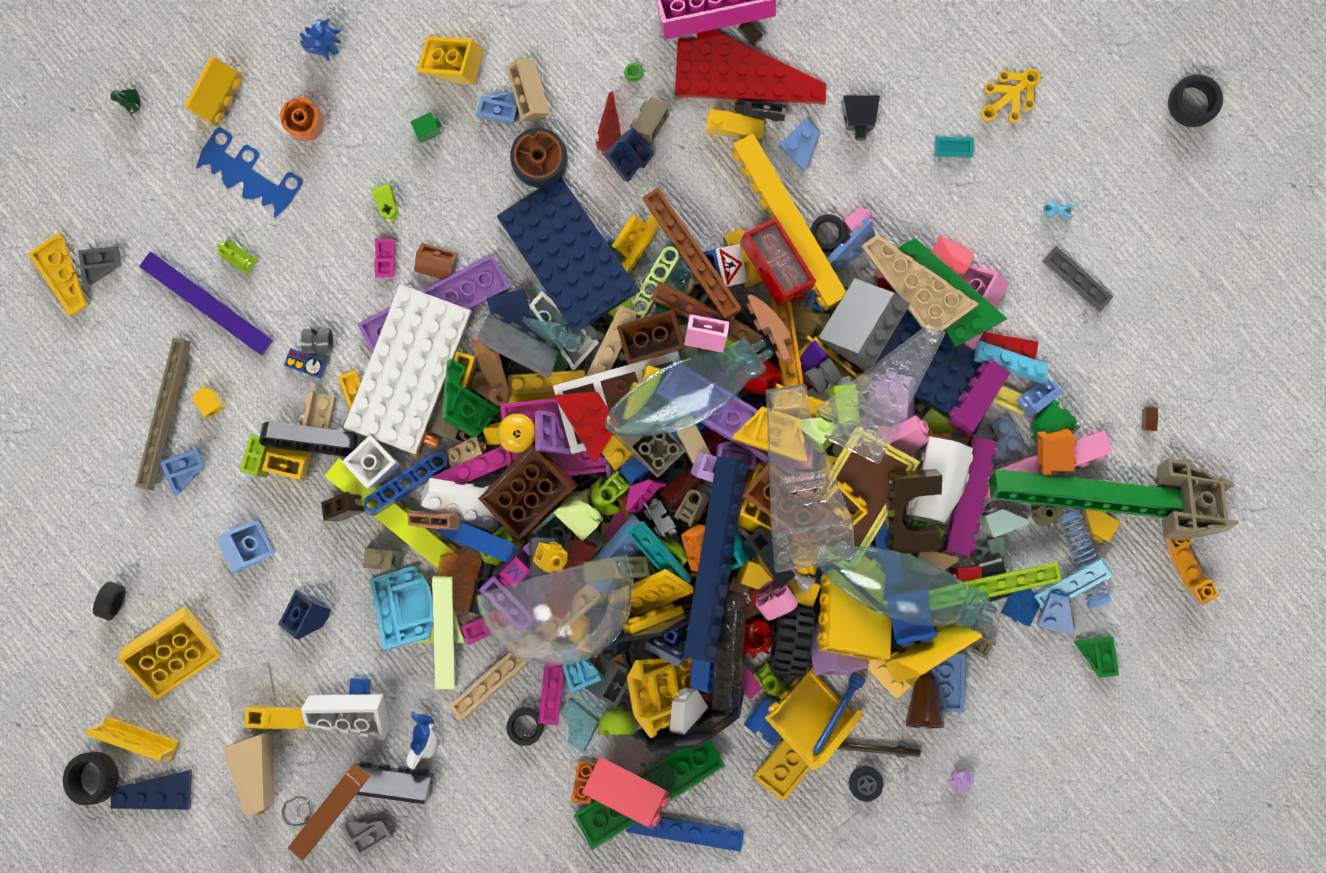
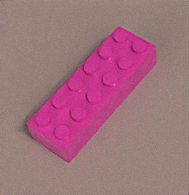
[656,0,776,40]

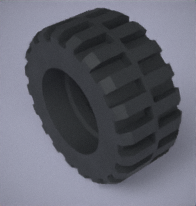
[770,603,815,679]

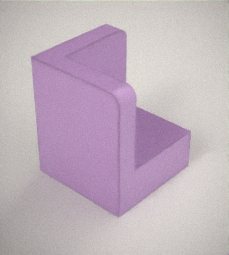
[690,451,717,482]

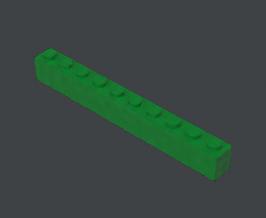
[988,469,1184,518]

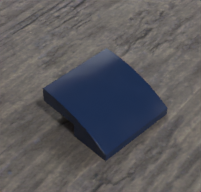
[604,128,654,182]

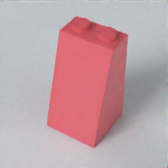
[582,757,670,830]

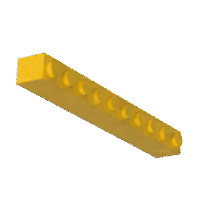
[731,133,846,311]

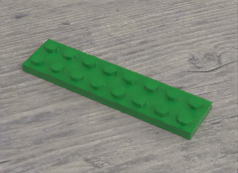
[574,740,726,850]

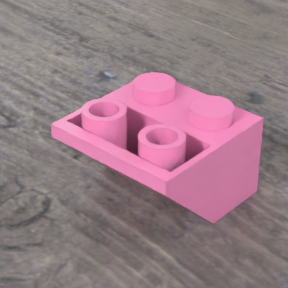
[684,314,729,353]

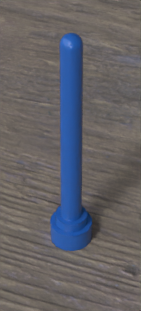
[813,673,866,754]

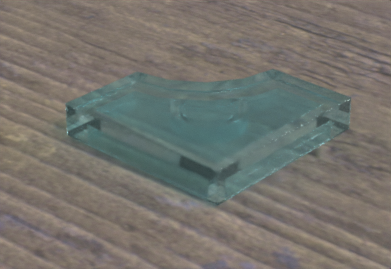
[561,698,600,752]

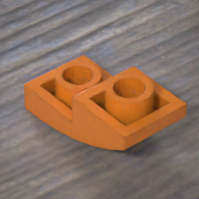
[571,760,596,805]

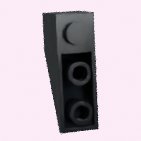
[741,528,796,589]

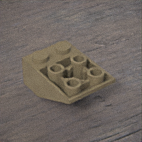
[430,397,502,452]
[613,406,686,478]

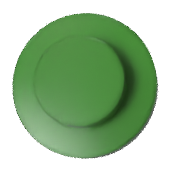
[624,63,643,82]

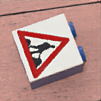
[703,244,748,286]

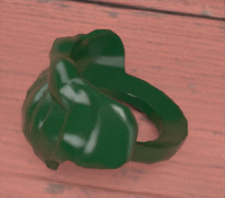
[110,89,141,116]

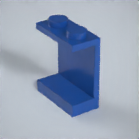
[886,587,937,646]

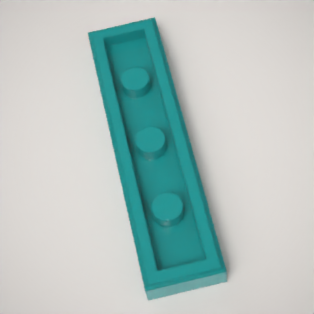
[626,521,692,583]

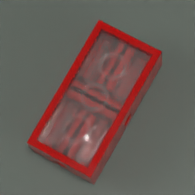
[740,218,817,306]

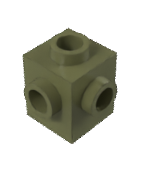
[1031,504,1065,527]

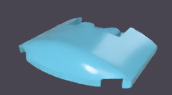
[370,566,434,651]

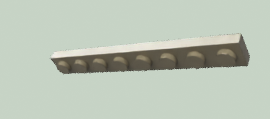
[135,338,191,490]

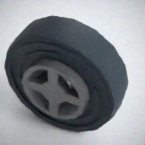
[848,766,884,802]

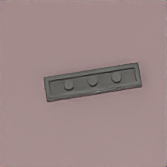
[1042,246,1113,312]

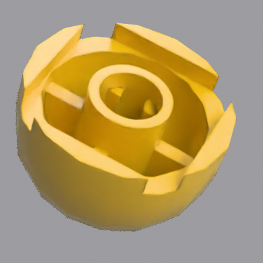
[497,414,535,453]

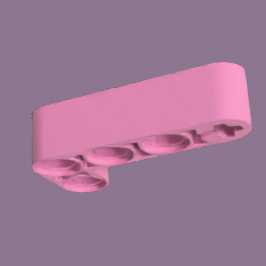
[755,580,798,620]

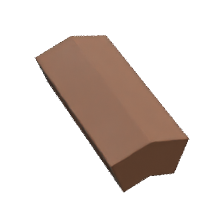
[407,511,461,530]

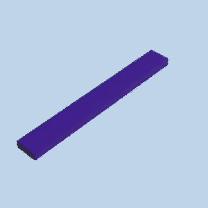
[139,251,274,356]

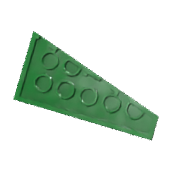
[898,238,1008,348]

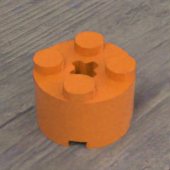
[280,97,324,141]

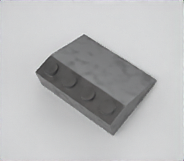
[478,313,558,378]

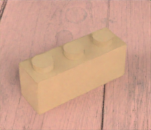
[506,59,550,121]

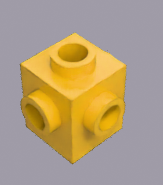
[533,542,568,573]

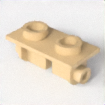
[446,437,486,468]

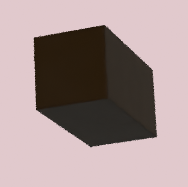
[738,22,763,47]

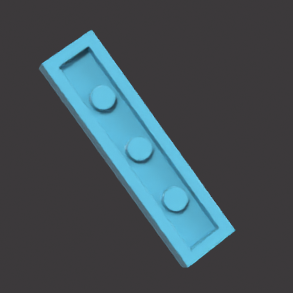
[974,341,1048,384]
[1035,558,1113,608]

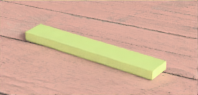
[432,576,455,689]

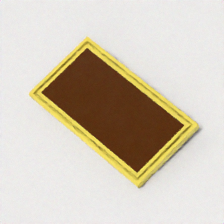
[790,427,920,572]

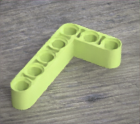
[629,247,680,320]

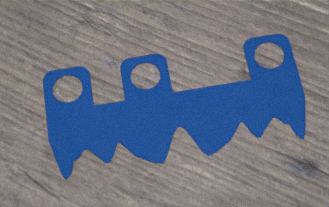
[196,128,303,218]

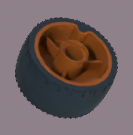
[510,127,568,188]

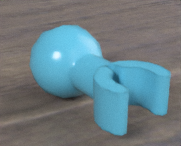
[1043,202,1074,219]

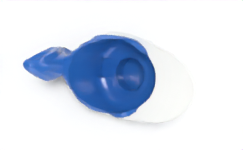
[406,711,438,769]

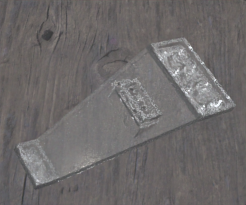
[765,384,855,572]

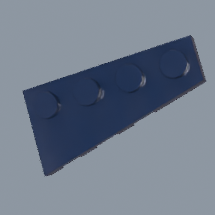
[110,769,192,810]

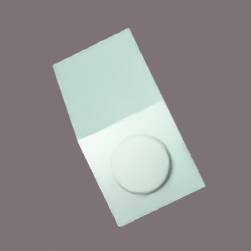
[981,507,1030,538]

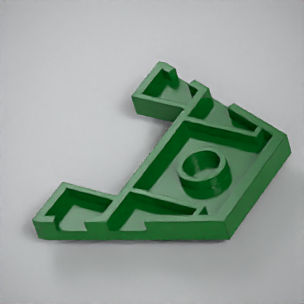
[442,358,509,438]

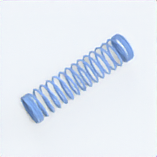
[1058,509,1112,608]

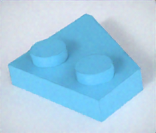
[559,649,605,693]

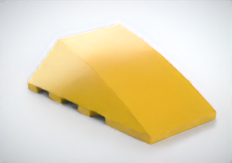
[627,658,707,738]

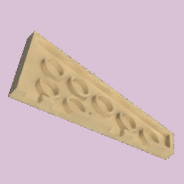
[861,234,979,339]

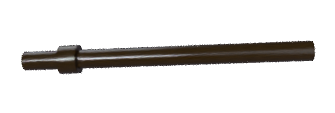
[837,742,921,758]

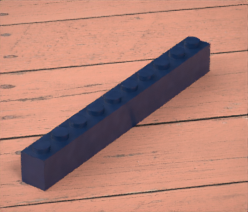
[683,456,748,662]

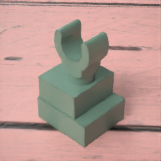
[974,536,1008,559]

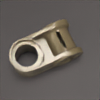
[675,489,709,528]
[967,635,996,660]

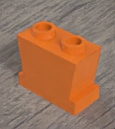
[1037,428,1077,475]

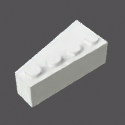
[529,291,602,371]
[421,478,499,532]
[301,694,390,740]

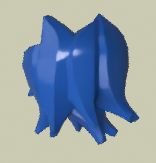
[300,19,342,61]

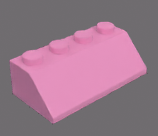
[944,265,1009,350]

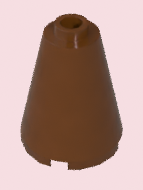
[905,675,945,729]

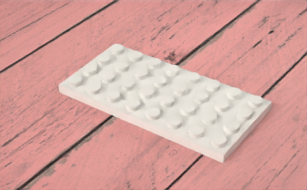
[344,284,472,455]

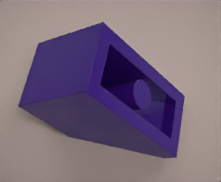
[800,340,828,374]

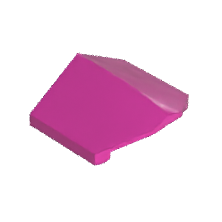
[625,479,666,513]

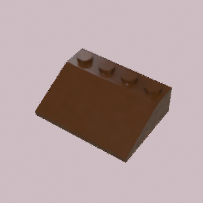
[478,444,579,541]

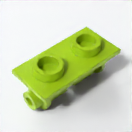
[216,238,258,275]

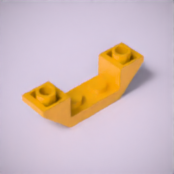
[1166,539,1219,605]

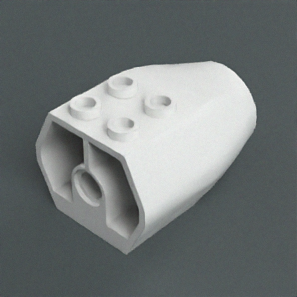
[905,437,973,524]

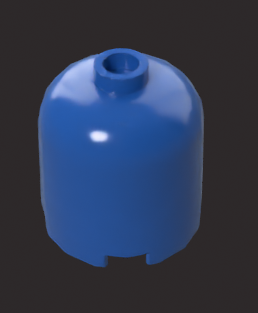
[743,697,781,746]

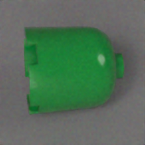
[1030,399,1081,444]

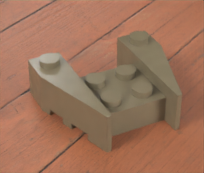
[1157,458,1239,541]

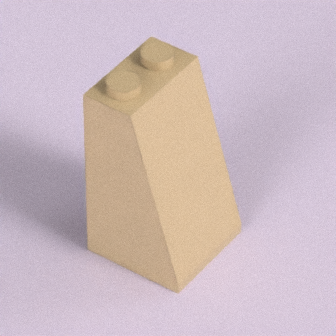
[223,729,274,817]

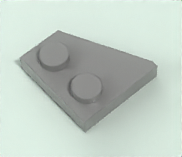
[340,819,393,859]

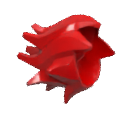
[736,619,774,659]

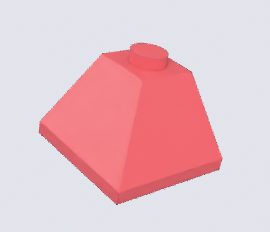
[931,235,974,279]

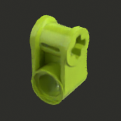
[371,183,399,222]
[593,470,631,507]
[753,660,787,698]

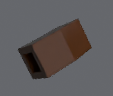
[1141,407,1158,431]

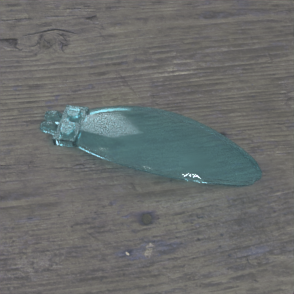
[605,337,773,437]
[816,545,998,630]

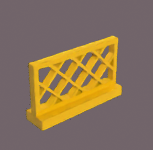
[85,716,180,761]

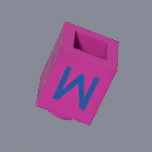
[497,557,530,588]

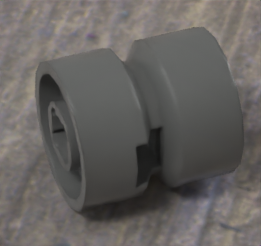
[301,328,333,353]
[805,358,842,394]

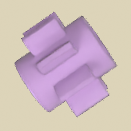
[948,769,975,793]

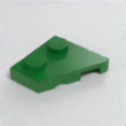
[1074,636,1119,678]

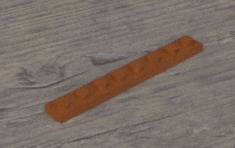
[642,188,742,321]

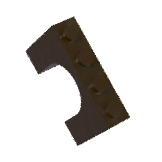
[885,469,942,555]

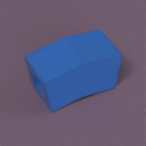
[663,626,682,644]

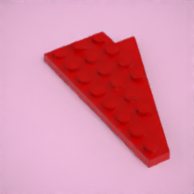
[675,29,826,105]

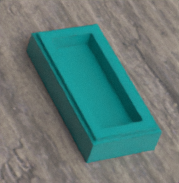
[934,137,974,158]

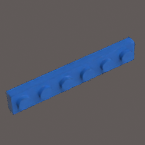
[626,817,744,852]

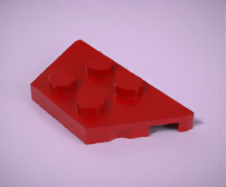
[554,392,619,462]

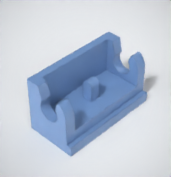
[1016,378,1064,417]

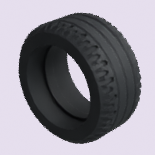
[1168,74,1223,127]
[62,752,119,805]

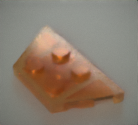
[436,548,481,616]

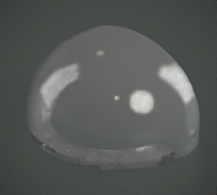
[475,554,633,666]

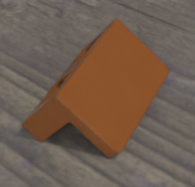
[414,243,458,279]

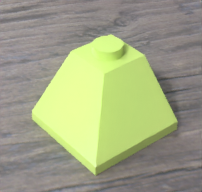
[554,496,603,541]

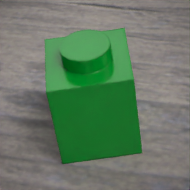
[410,112,442,143]

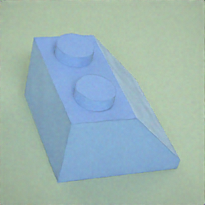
[216,520,275,574]

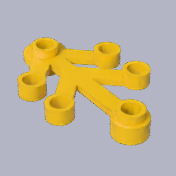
[980,68,1041,123]

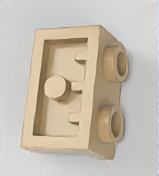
[300,391,336,429]

